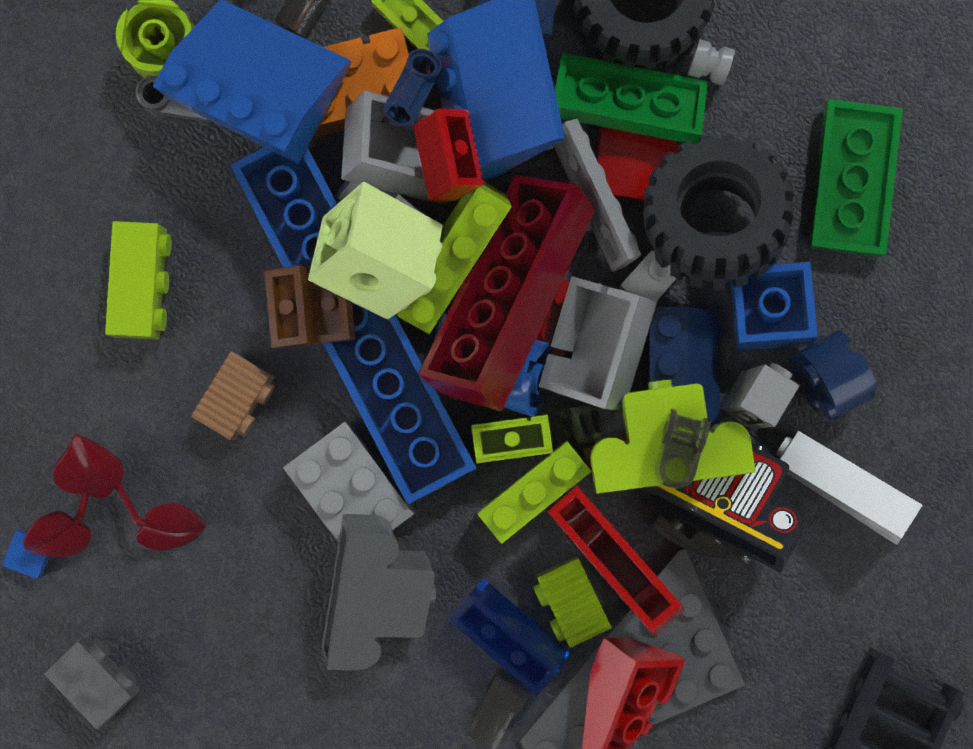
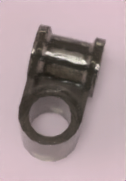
[655,408,711,488]

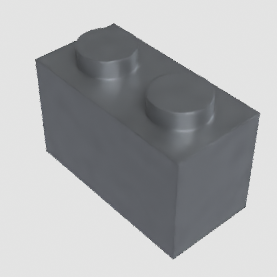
[44,636,140,730]

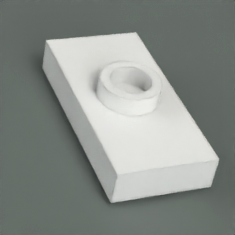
[619,251,676,301]

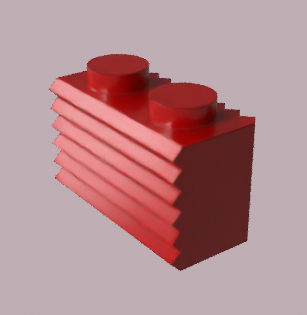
[413,108,484,201]

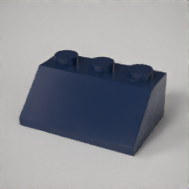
[644,307,720,423]

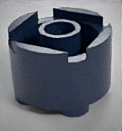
[789,330,877,420]

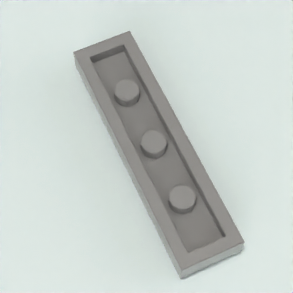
[554,118,641,272]

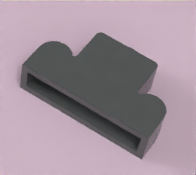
[322,514,436,670]

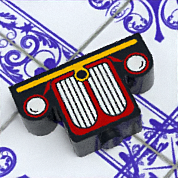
[643,443,802,573]

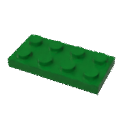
[555,53,708,144]
[808,99,903,257]

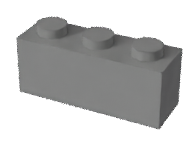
[720,363,800,429]

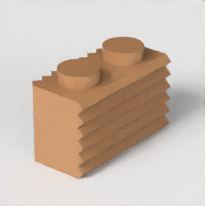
[191,351,275,440]

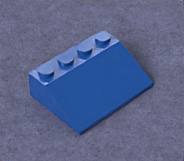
[153,0,352,164]
[427,0,565,179]

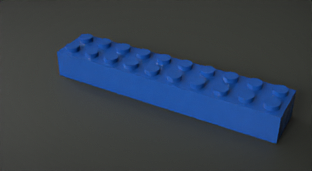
[230,147,477,504]

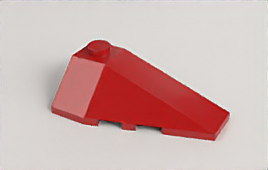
[582,637,686,749]

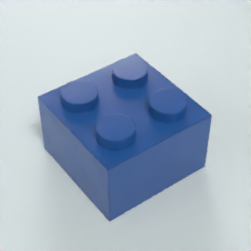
[730,262,818,351]

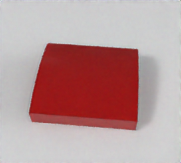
[595,126,678,203]

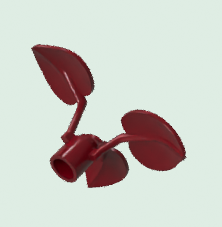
[23,433,206,557]

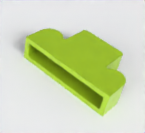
[590,380,756,494]

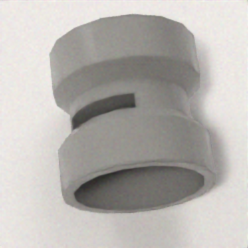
[687,39,735,86]

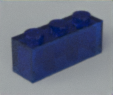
[448,578,570,697]

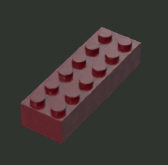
[418,176,596,411]

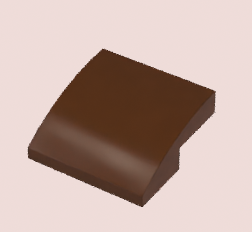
[264,265,356,348]

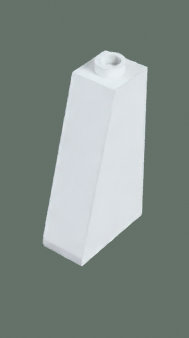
[776,431,922,545]

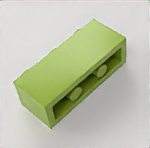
[105,221,172,340]
[477,441,592,544]

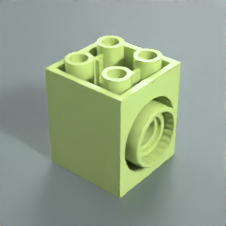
[308,181,442,320]

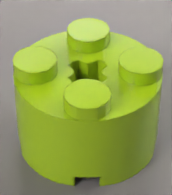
[116,0,195,78]

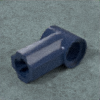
[383,49,442,128]

